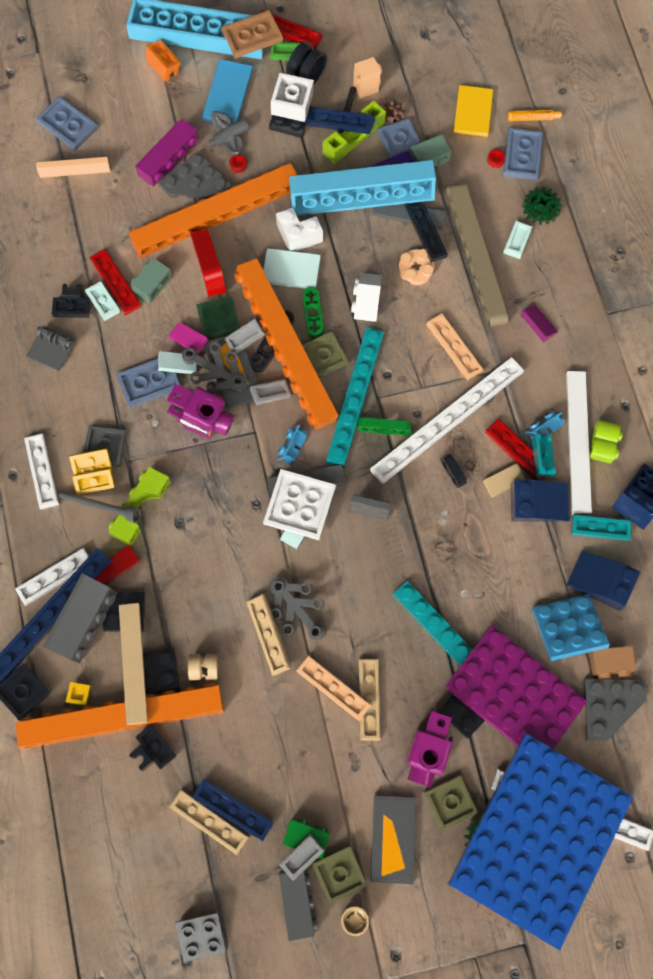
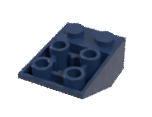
[612,464,653,530]

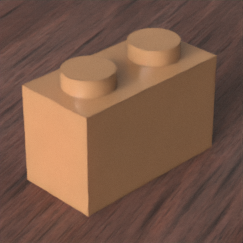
[589,646,636,679]

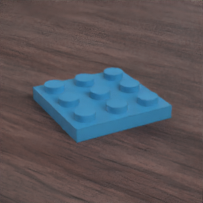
[532,594,609,661]

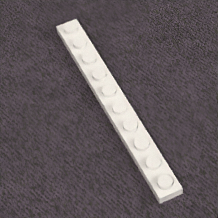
[370,357,524,485]

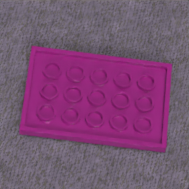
[444,625,587,750]

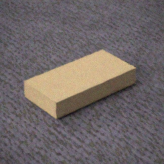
[483,463,526,498]

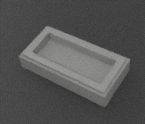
[224,319,265,354]
[250,379,291,405]
[279,835,324,881]

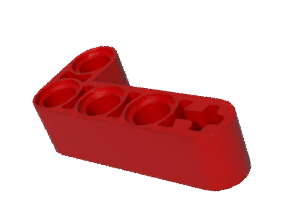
[190,227,226,297]

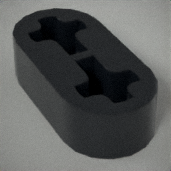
[440,453,467,488]

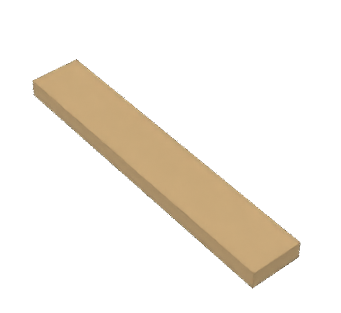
[119,603,148,725]

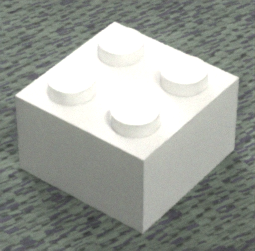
[271,73,314,122]

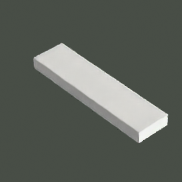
[24,433,60,509]
[15,547,89,606]

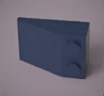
[510,480,569,522]
[566,551,640,611]

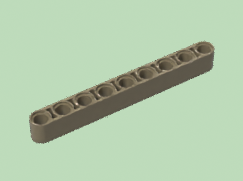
[447,182,508,327]

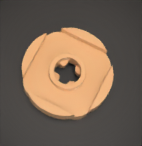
[398,249,435,285]

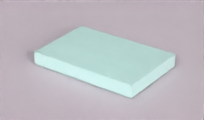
[263,248,320,289]

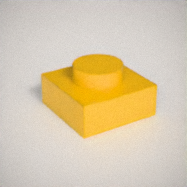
[66,682,91,706]

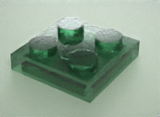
[196,296,240,339]

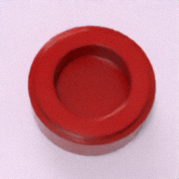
[487,149,506,168]
[229,155,247,173]

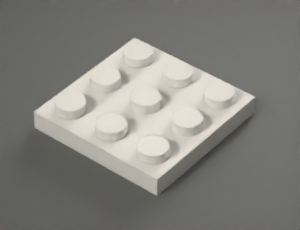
[263,469,336,540]

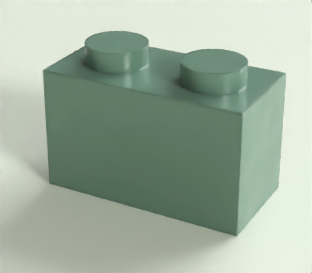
[410,135,451,167]
[131,258,172,304]

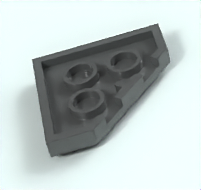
[158,151,232,199]
[584,679,646,741]

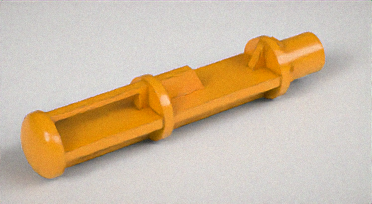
[508,110,561,122]

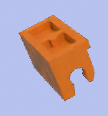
[146,39,181,82]

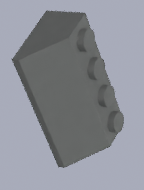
[43,574,117,663]

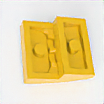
[69,448,115,495]

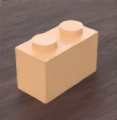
[353,57,382,99]

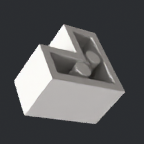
[276,208,323,252]
[351,272,382,321]

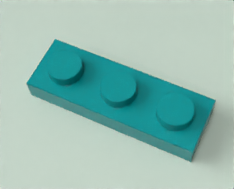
[571,515,631,541]

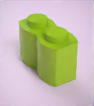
[589,420,623,464]

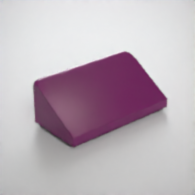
[521,305,558,343]

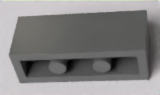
[279,871,318,941]

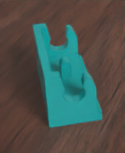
[532,434,556,477]

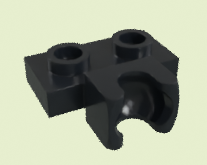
[51,284,91,318]
[129,724,177,772]

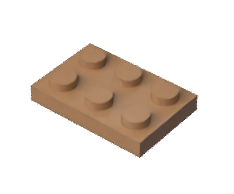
[221,10,283,58]

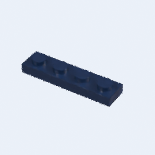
[306,107,376,134]
[192,779,274,841]

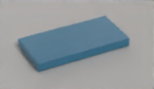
[202,59,253,124]

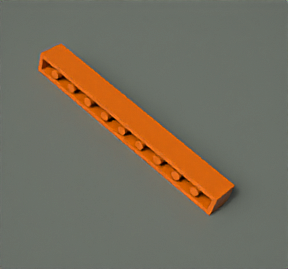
[129,163,297,259]
[235,258,338,430]
[15,683,224,749]

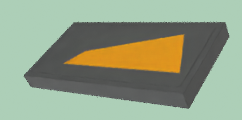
[204,335,258,410]
[371,796,416,884]

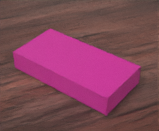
[168,322,209,355]

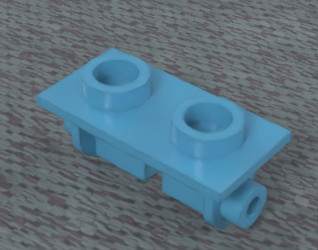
[525,410,565,440]
[277,424,307,465]

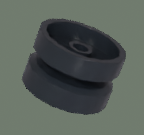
[286,41,327,85]

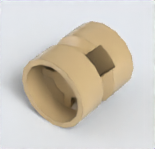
[188,653,218,681]
[340,906,369,936]

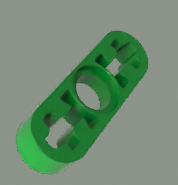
[303,287,323,339]
[357,418,412,436]

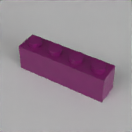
[135,118,199,187]

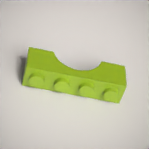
[322,101,386,164]
[108,467,171,547]

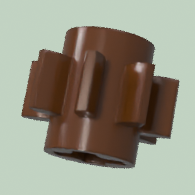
[384,100,405,123]

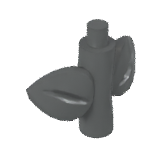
[208,111,249,155]

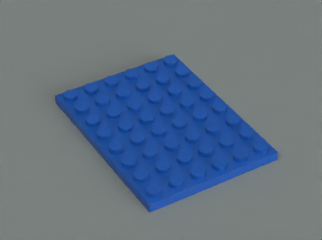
[447,734,633,950]

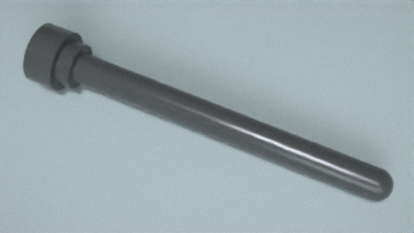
[58,491,141,523]

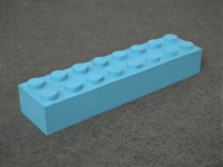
[126,0,265,59]
[289,160,436,216]

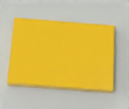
[453,85,493,137]

